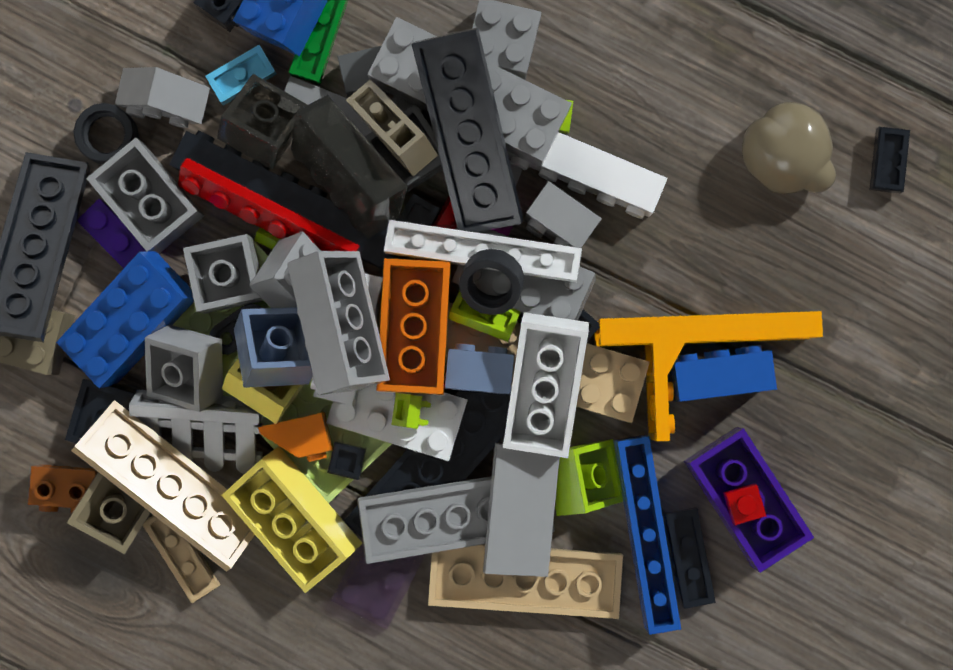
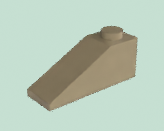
[346,79,438,176]

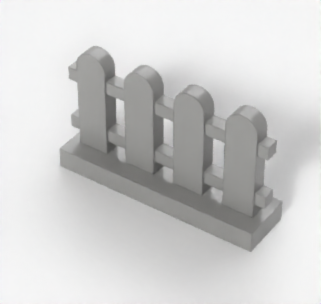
[129,390,263,474]

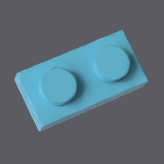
[205,45,277,105]

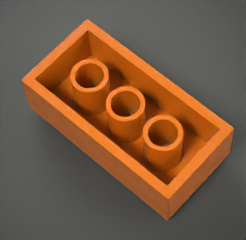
[376,258,451,395]

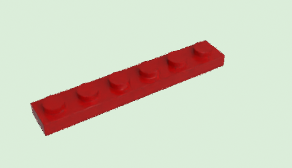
[178,158,360,251]

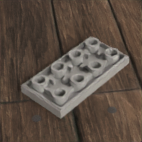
[483,443,560,577]

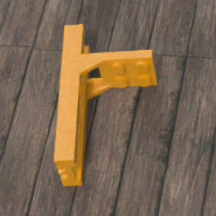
[594,311,823,441]

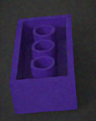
[684,427,814,573]

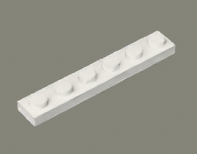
[384,220,582,283]

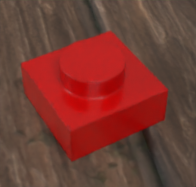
[724,484,766,525]

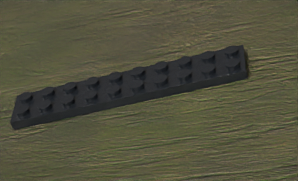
[344,309,599,564]

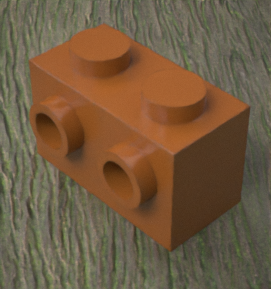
[28,464,98,513]

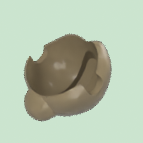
[742,102,836,194]

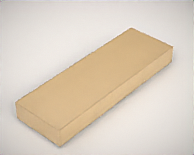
[143,515,221,603]

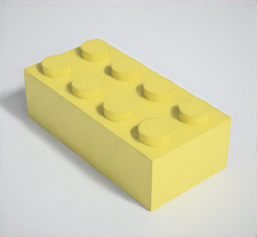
[221,446,363,593]

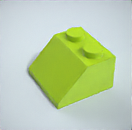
[555,439,623,516]

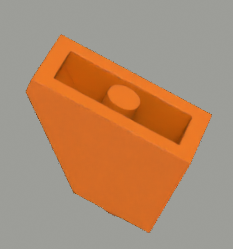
[258,412,333,462]

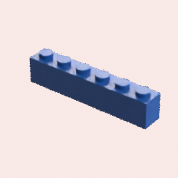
[613,435,681,635]

